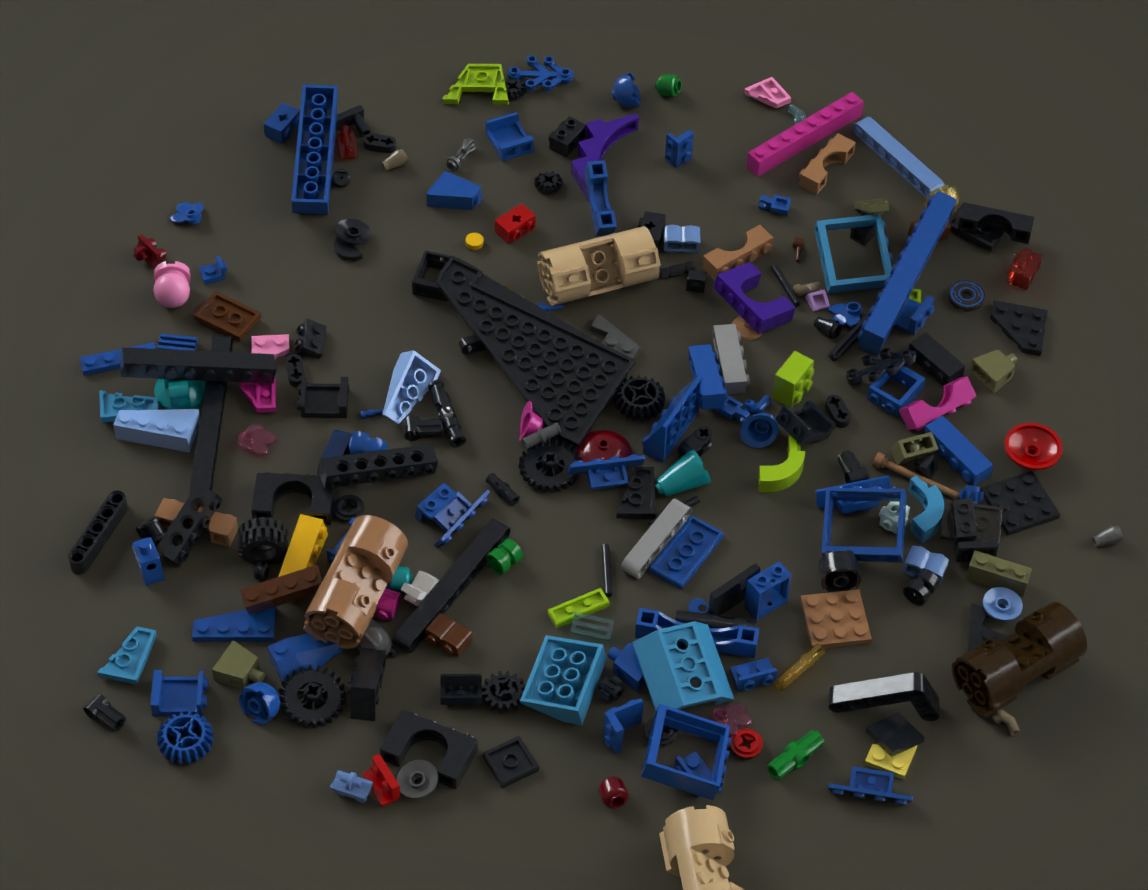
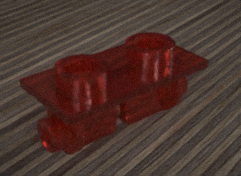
[336,125,359,160]

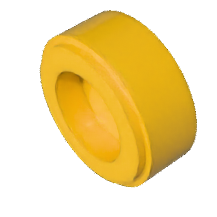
[466,233,484,250]

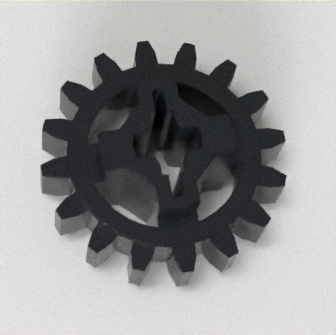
[482,671,526,713]

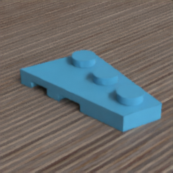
[99,390,158,423]
[97,626,157,685]

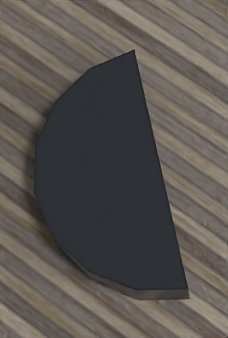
[334,236,363,261]

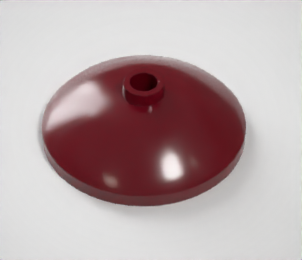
[575,430,632,469]

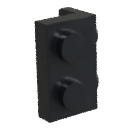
[294,318,327,359]
[440,674,482,706]

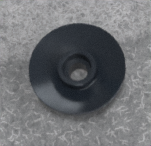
[335,219,371,245]

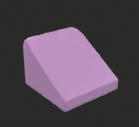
[805,289,830,312]

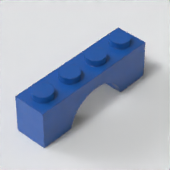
[584,160,617,236]

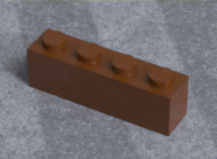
[240,564,323,615]

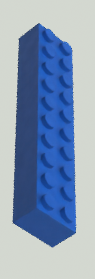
[857,190,957,356]

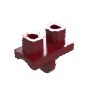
[134,235,167,269]

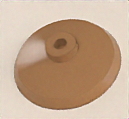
[731,316,763,340]

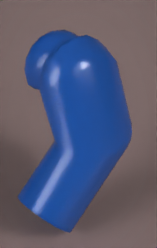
[744,395,772,413]

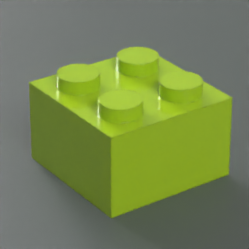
[772,351,815,408]

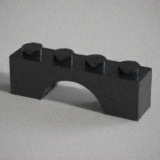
[958,202,1034,244]

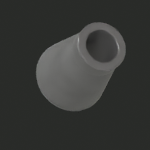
[1092,525,1123,548]

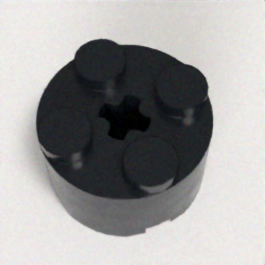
[818,550,861,593]

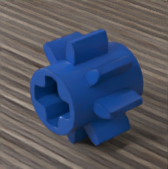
[959,485,984,506]

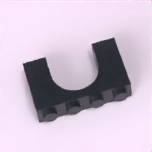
[251,472,335,525]
[380,710,478,790]

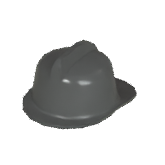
[356,619,391,656]

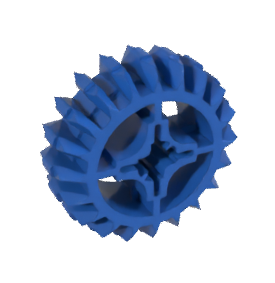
[157,710,214,765]

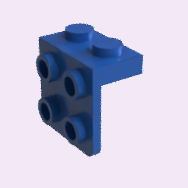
[894,295,935,335]
[603,699,644,754]

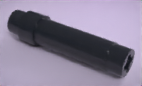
[675,611,757,628]

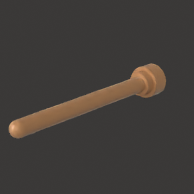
[872,452,960,500]

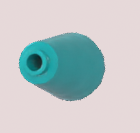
[655,450,711,497]

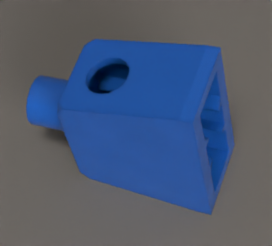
[607,643,645,692]

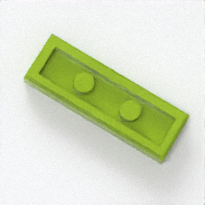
[547,588,610,629]

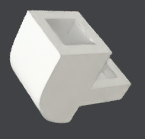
[401,570,439,606]

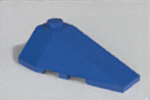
[268,634,344,682]

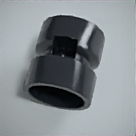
[903,568,940,606]

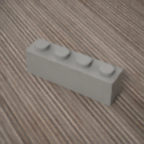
[712,324,750,394]

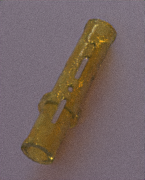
[774,644,826,691]

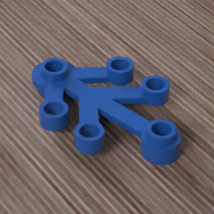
[507,55,574,91]

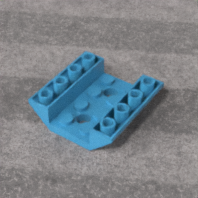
[632,621,734,711]

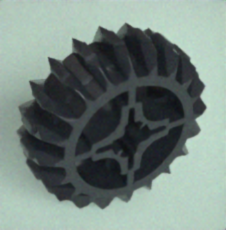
[614,374,665,421]

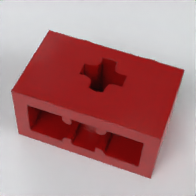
[495,203,536,244]

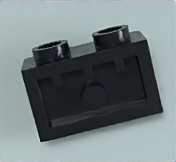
[953,540,998,562]

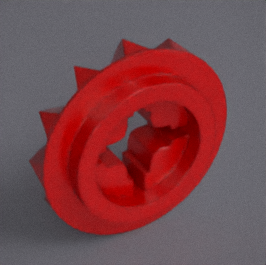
[730,729,763,759]

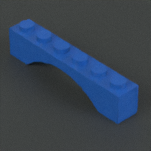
[635,608,760,659]

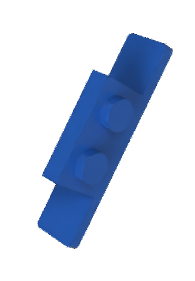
[567,454,646,490]
[815,476,891,514]
[432,489,490,547]
[828,766,913,805]

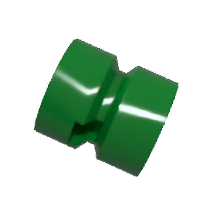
[486,538,523,575]

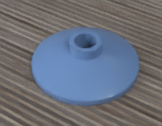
[983,587,1023,621]

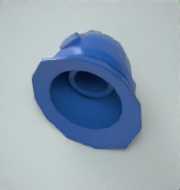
[740,412,779,448]

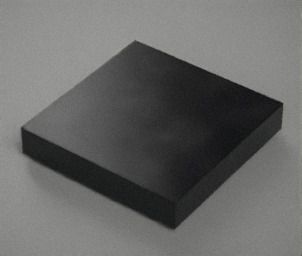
[866,712,925,757]
[482,736,539,788]

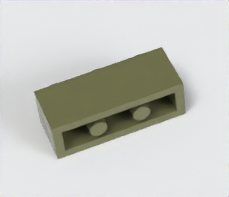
[966,550,1032,597]

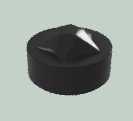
[332,169,351,187]

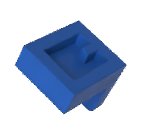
[199,255,227,285]

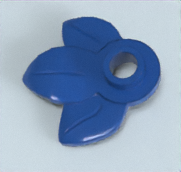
[169,202,204,225]
[828,302,863,327]

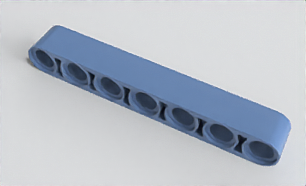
[853,116,945,199]

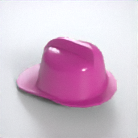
[519,401,544,441]

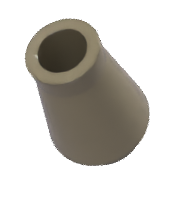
[381,149,409,171]

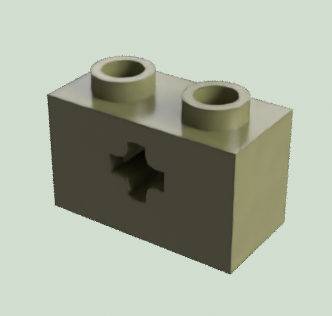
[890,432,938,465]

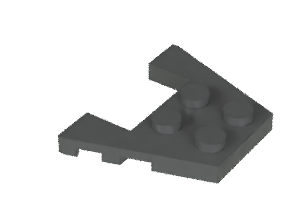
[591,314,640,359]

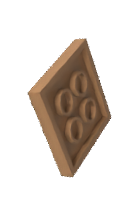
[800,589,872,650]

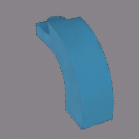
[908,475,944,543]

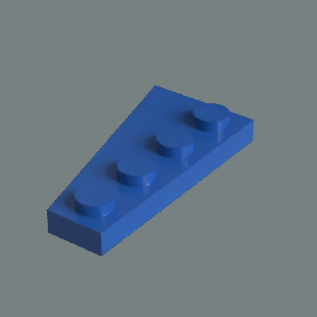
[192,607,276,642]

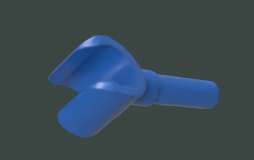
[538,302,563,312]

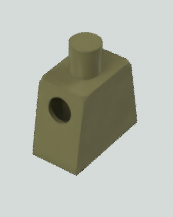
[970,350,1018,394]
[212,641,265,689]

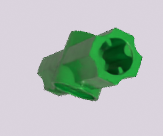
[767,730,825,780]

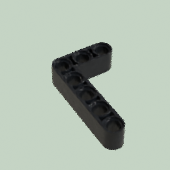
[828,672,939,721]

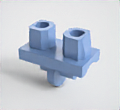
[330,770,373,803]

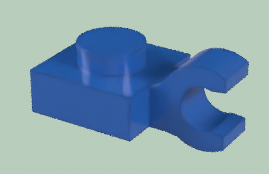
[758,195,791,216]
[716,395,750,424]

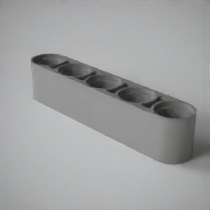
[621,498,692,579]

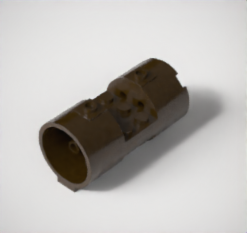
[952,602,1087,718]

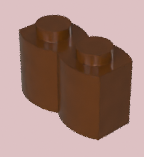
[425,613,472,657]

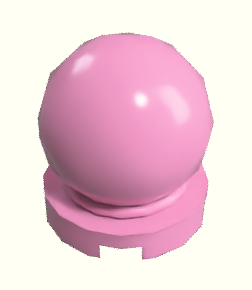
[153,261,191,309]

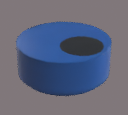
[688,598,708,614]

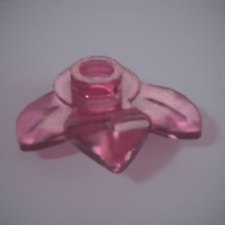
[238,424,276,454]
[711,704,753,735]

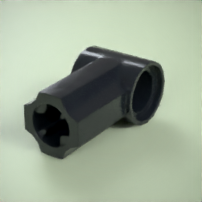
[403,415,441,441]
[837,450,869,484]
[83,693,126,732]

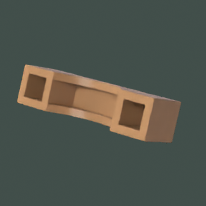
[798,133,856,195]
[702,225,774,280]
[154,498,238,547]

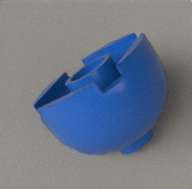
[611,72,641,108]
[349,431,388,454]
[239,682,281,725]

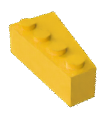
[278,514,328,577]

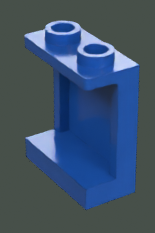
[485,112,534,161]
[150,670,209,716]

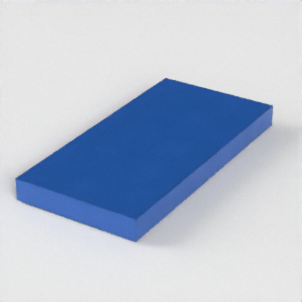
[649,515,724,590]

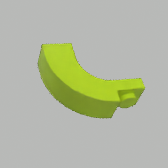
[758,435,805,493]

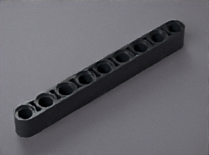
[392,519,511,653]

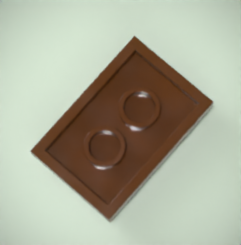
[194,291,261,342]

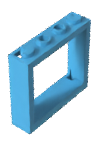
[814,215,892,294]

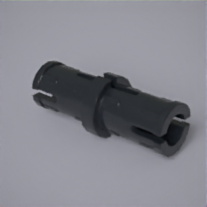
[486,473,520,506]

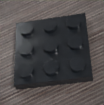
[980,471,1060,536]

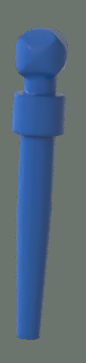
[359,408,384,419]

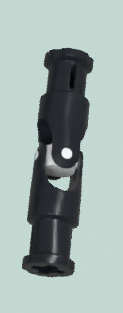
[428,380,466,448]

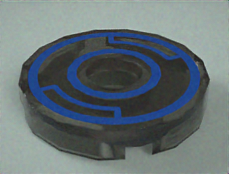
[948,280,985,312]

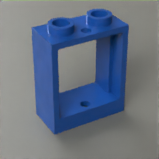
[867,366,925,417]
[744,561,792,621]

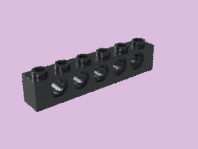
[318,444,438,489]

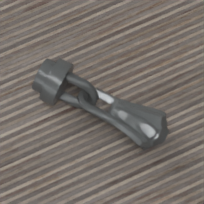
[446,138,476,171]

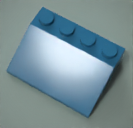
[520,635,607,725]

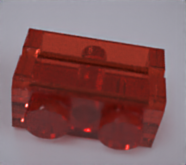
[1006,248,1043,290]

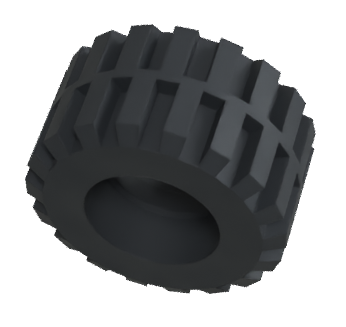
[238,517,288,565]

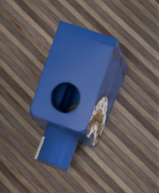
[132,537,165,586]

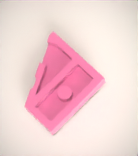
[744,77,791,109]

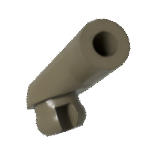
[792,282,821,297]
[992,710,1020,736]

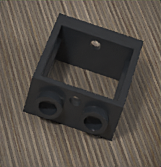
[412,250,460,302]

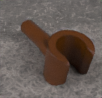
[793,237,804,262]

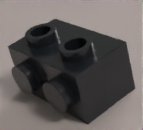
[548,116,586,158]

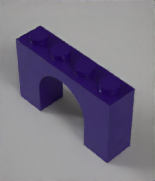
[713,262,796,334]

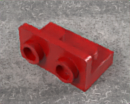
[362,754,400,807]

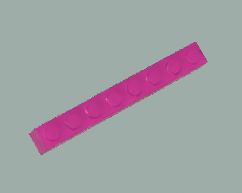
[746,92,864,177]

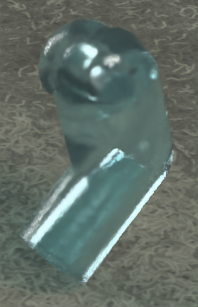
[788,104,806,124]

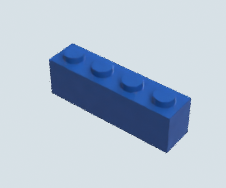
[688,344,727,410]
[924,415,993,486]

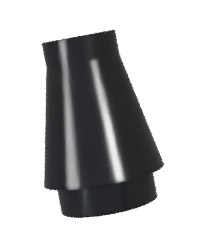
[814,316,842,338]

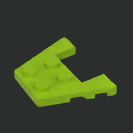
[442,64,509,105]

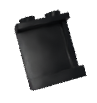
[297,377,349,418]
[775,400,836,444]

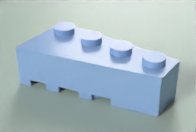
[113,409,200,453]

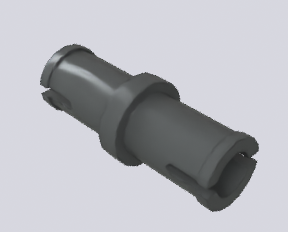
[522,422,561,449]

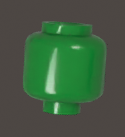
[655,74,682,97]

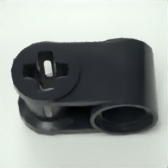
[678,426,713,457]
[136,516,167,542]

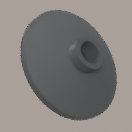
[397,760,438,799]

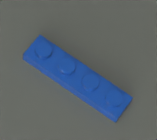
[79,342,155,376]

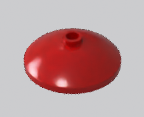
[1004,423,1063,471]

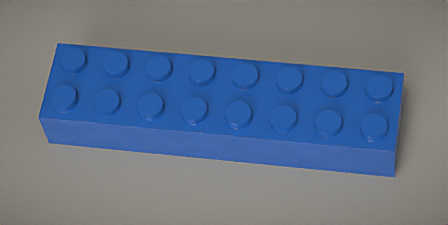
[291,84,339,215]

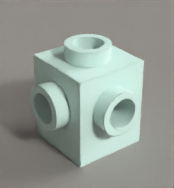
[879,501,910,534]

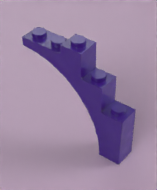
[571,113,639,202]

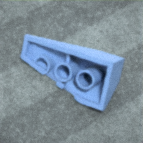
[382,350,441,425]

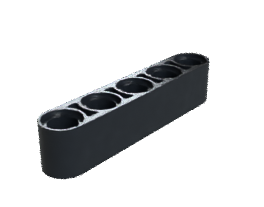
[68,490,128,575]

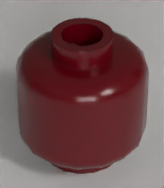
[598,777,629,809]

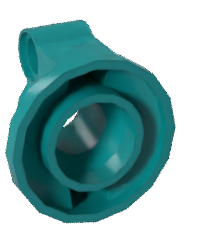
[154,379,206,410]

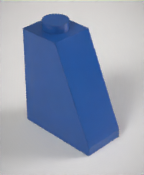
[426,171,483,210]

